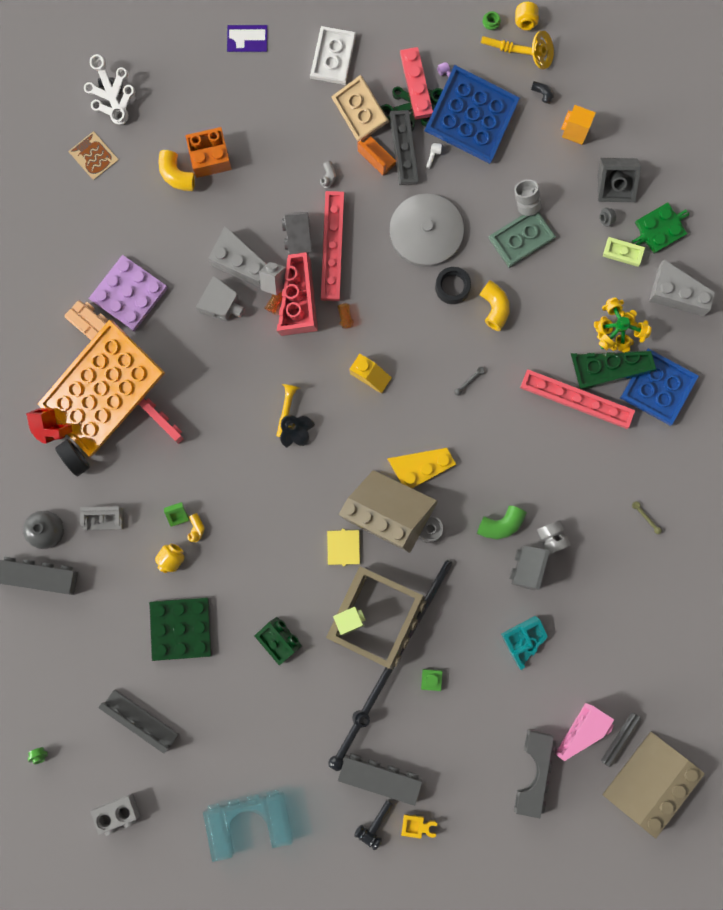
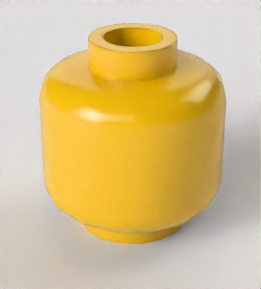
[515,1,539,30]
[155,543,184,573]

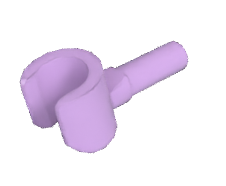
[437,62,451,77]

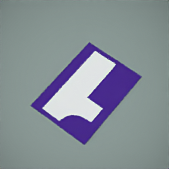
[227,25,267,52]

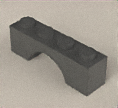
[514,730,556,819]

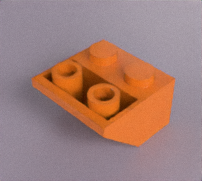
[185,127,232,178]

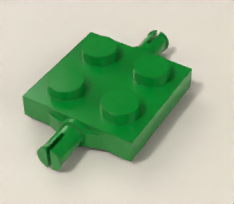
[632,202,689,254]

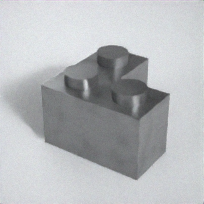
[282,211,312,254]

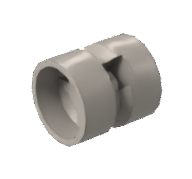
[514,179,542,216]
[419,516,443,543]
[537,520,571,554]

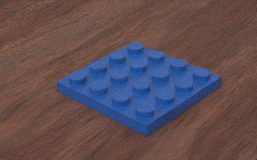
[424,65,520,164]

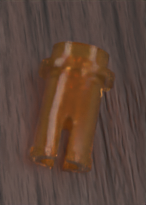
[264,292,282,314]
[337,303,354,329]

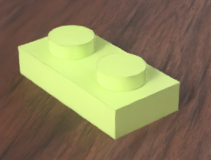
[602,237,645,267]

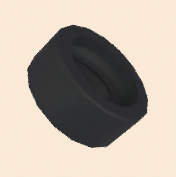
[435,267,471,305]
[55,439,90,477]

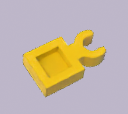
[401,814,437,839]

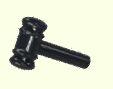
[354,800,393,850]

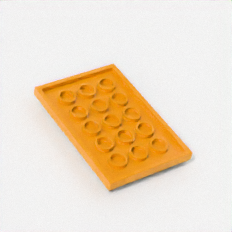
[38,320,165,457]

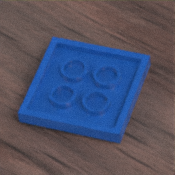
[620,348,699,426]

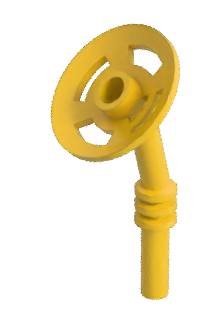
[480,31,554,70]

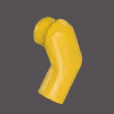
[187,513,205,542]

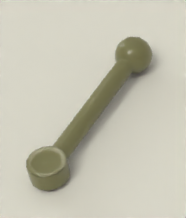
[632,501,662,534]

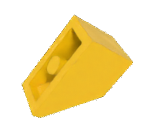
[349,353,392,394]

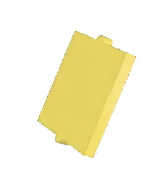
[327,529,360,566]

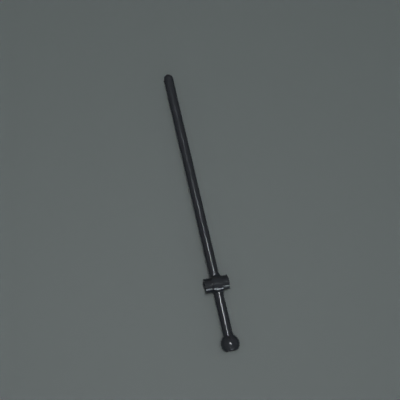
[328,560,452,771]

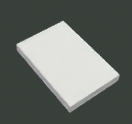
[310,26,356,85]

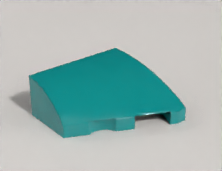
[501,616,548,670]

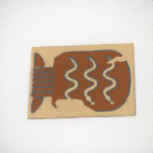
[68,131,119,180]

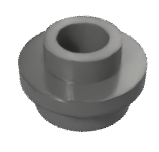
[599,208,616,227]

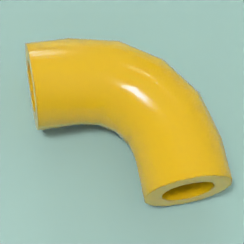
[159,150,195,191]
[479,280,510,331]

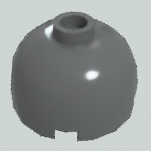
[23,511,64,549]

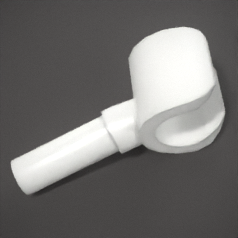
[426,143,442,169]

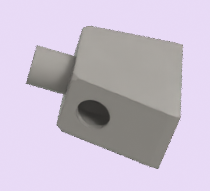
[196,276,245,321]

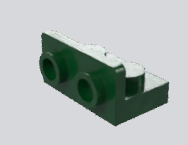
[254,617,302,666]

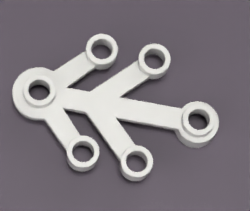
[84,54,136,125]

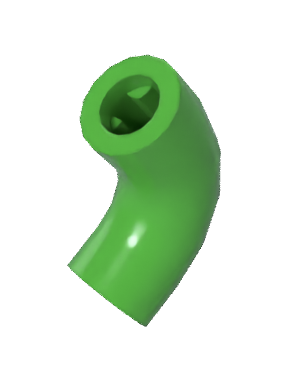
[476,506,527,540]

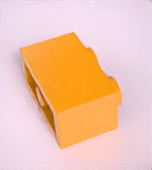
[561,105,596,145]

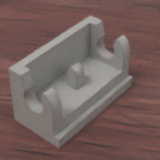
[80,506,123,530]

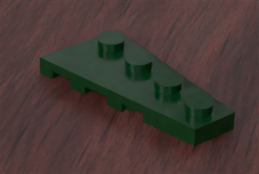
[571,351,656,390]

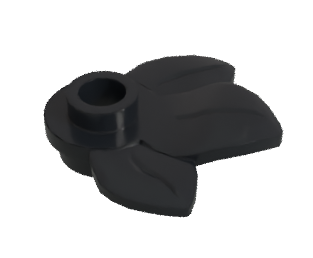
[280,415,315,448]

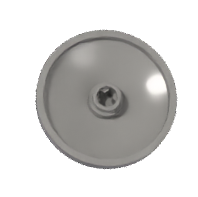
[390,194,464,267]

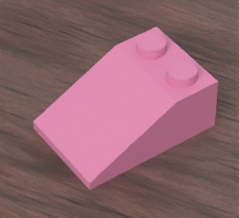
[555,703,614,761]

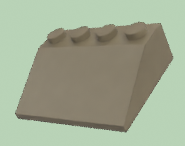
[339,470,438,553]
[602,732,705,839]

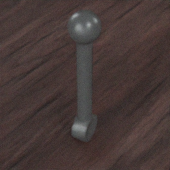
[454,367,485,396]

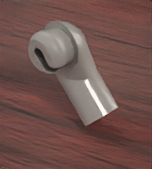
[320,161,337,188]

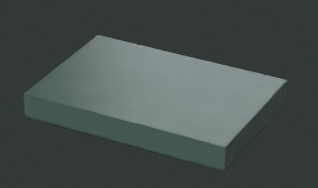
[489,212,556,268]

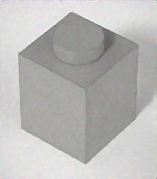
[259,262,286,295]

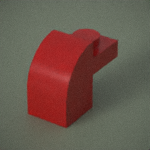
[26,408,73,444]

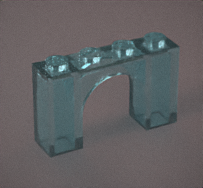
[203,790,293,862]

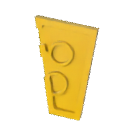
[387,448,456,489]

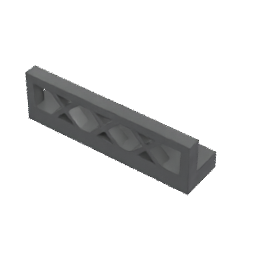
[99,690,179,754]

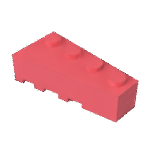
[277,252,318,336]

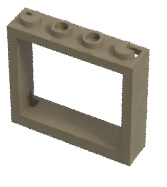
[326,566,426,670]

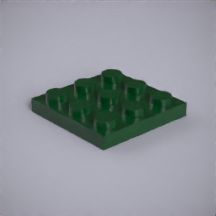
[149,598,212,661]

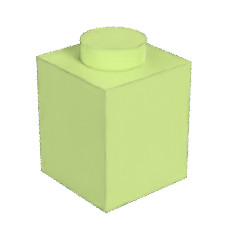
[333,607,366,636]

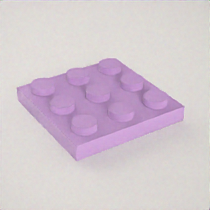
[88,255,168,332]

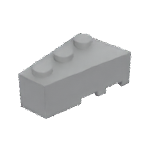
[208,226,267,288]
[649,260,715,316]

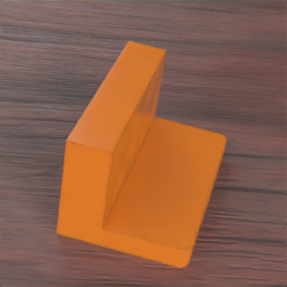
[357,136,396,176]

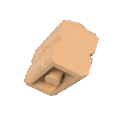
[64,300,108,340]

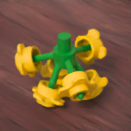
[594,297,651,353]

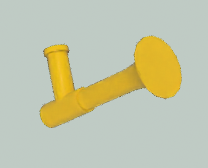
[276,384,301,437]

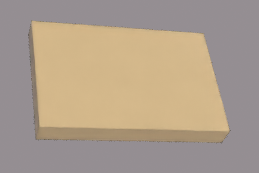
[331,75,389,142]

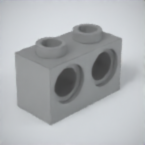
[90,793,140,836]

